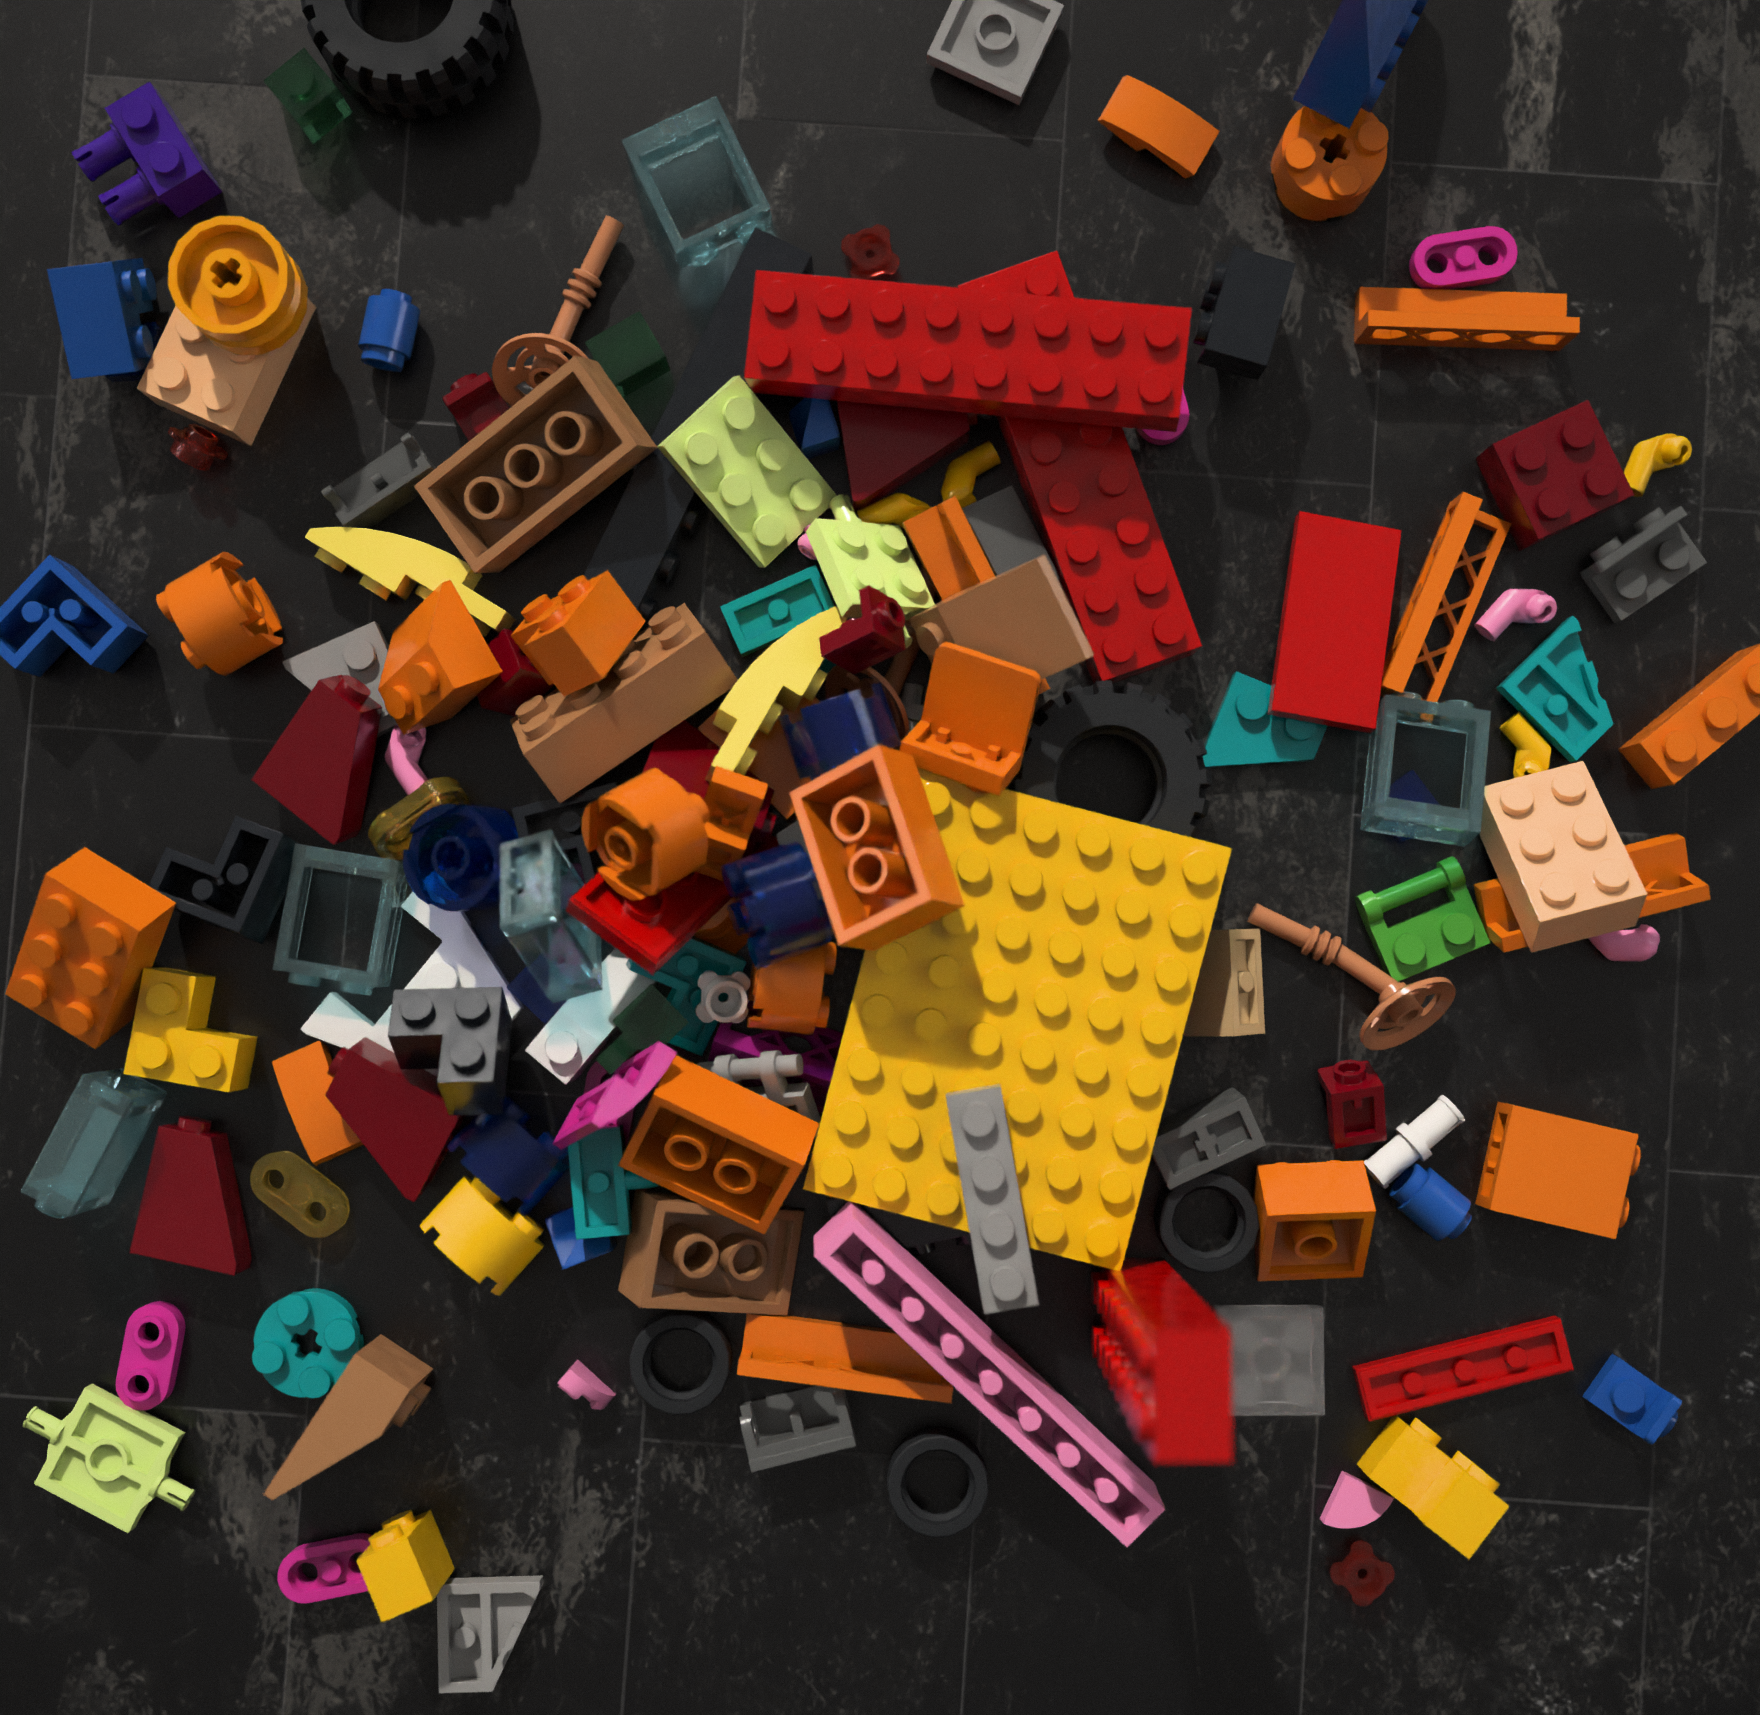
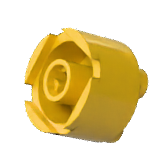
[420,1174,544,1296]

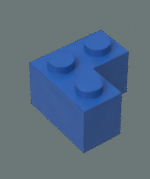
[47,258,157,379]
[0,554,149,677]

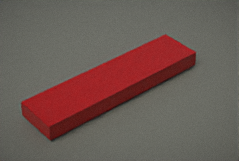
[1352,1315,1574,1422]

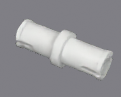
[1364,1095,1465,1189]

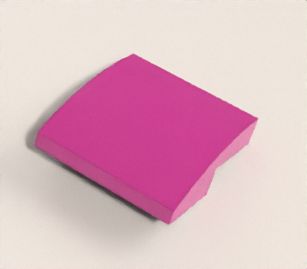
[552,1041,677,1149]

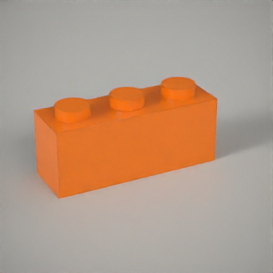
[1618,644,1760,789]

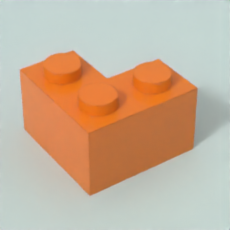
[510,570,646,697]

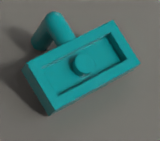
[568,1125,659,1240]

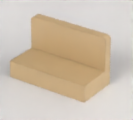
[1183,929,1265,1036]

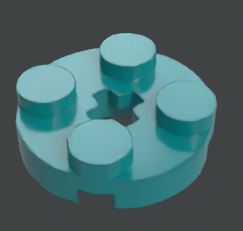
[252,1288,364,1399]

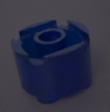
[778,682,901,781]
[403,804,532,912]
[721,842,833,970]
[446,1096,570,1217]

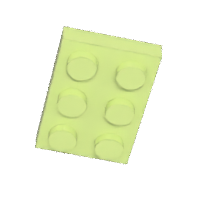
[657,375,837,568]

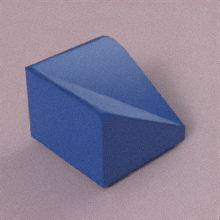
[789,398,841,459]
[545,1206,617,1270]

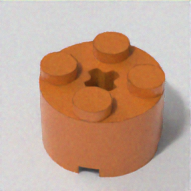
[1271,106,1389,221]
[156,552,283,676]
[582,768,709,900]
[747,922,837,1035]

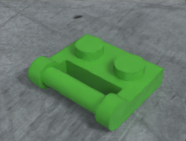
[1355,856,1491,982]

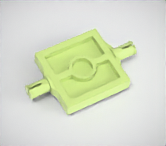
[806,494,935,648]
[22,1384,195,1533]

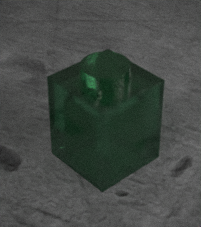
[263,48,352,144]
[585,311,671,397]

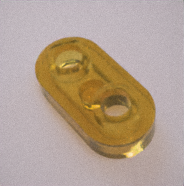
[368,777,469,860]
[250,1151,350,1238]

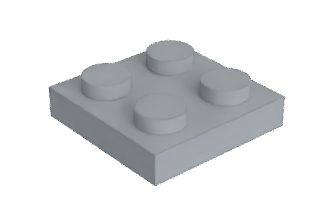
[926,0,1064,105]

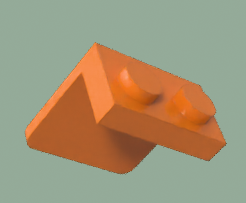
[900,642,1041,796]

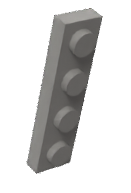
[945,1084,1039,1314]

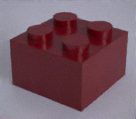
[1475,400,1634,551]

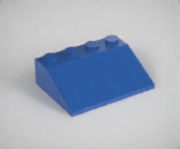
[1293,0,1428,128]

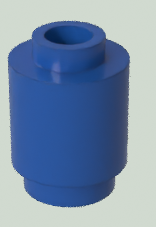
[358,289,420,372]
[1389,1163,1472,1241]

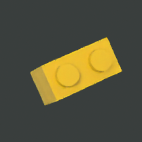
[356,1510,455,1622]

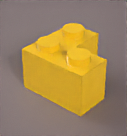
[123,968,258,1092]
[1357,1415,1509,1559]

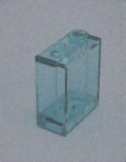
[621,96,773,269]
[1360,691,1491,847]
[500,829,603,1003]
[272,843,411,995]
[20,1068,167,1219]

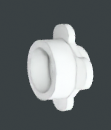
[695,970,750,1023]

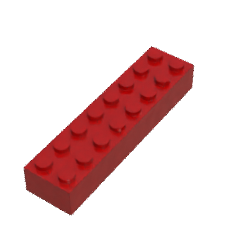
[957,250,1202,684]
[744,270,1192,432]
[1091,1257,1233,1463]

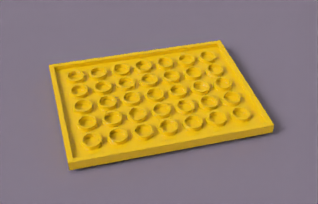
[803,767,1232,1271]

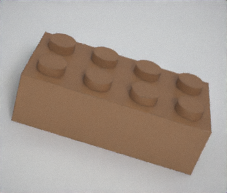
[414,356,658,573]
[510,603,738,803]

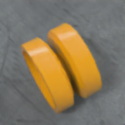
[168,216,308,355]

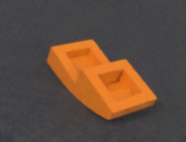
[1098,75,1220,178]
[695,765,769,884]
[271,1040,364,1166]

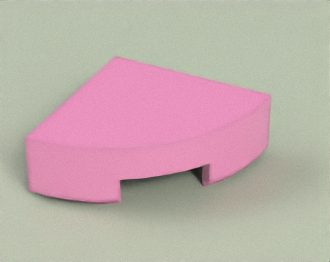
[558,1359,617,1410]
[1319,1471,1394,1529]

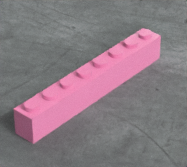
[813,1201,1165,1547]

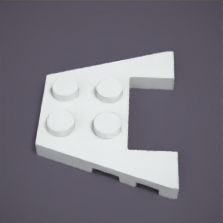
[300,870,524,1077]

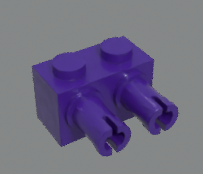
[72,81,222,226]

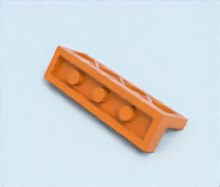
[1354,287,1580,351]
[1380,491,1511,716]
[902,496,1051,695]
[1474,832,1711,953]
[737,1313,954,1404]

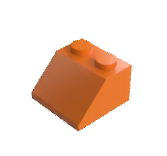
[378,580,503,735]
[1252,1160,1376,1281]

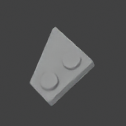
[283,621,398,737]
[437,1575,543,1693]

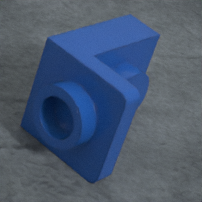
[1582,1354,1682,1445]

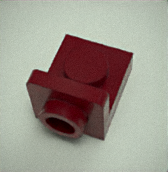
[442,372,510,441]
[819,585,906,674]
[1318,1060,1387,1149]

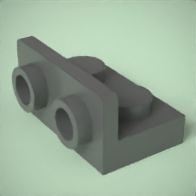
[1579,506,1707,624]

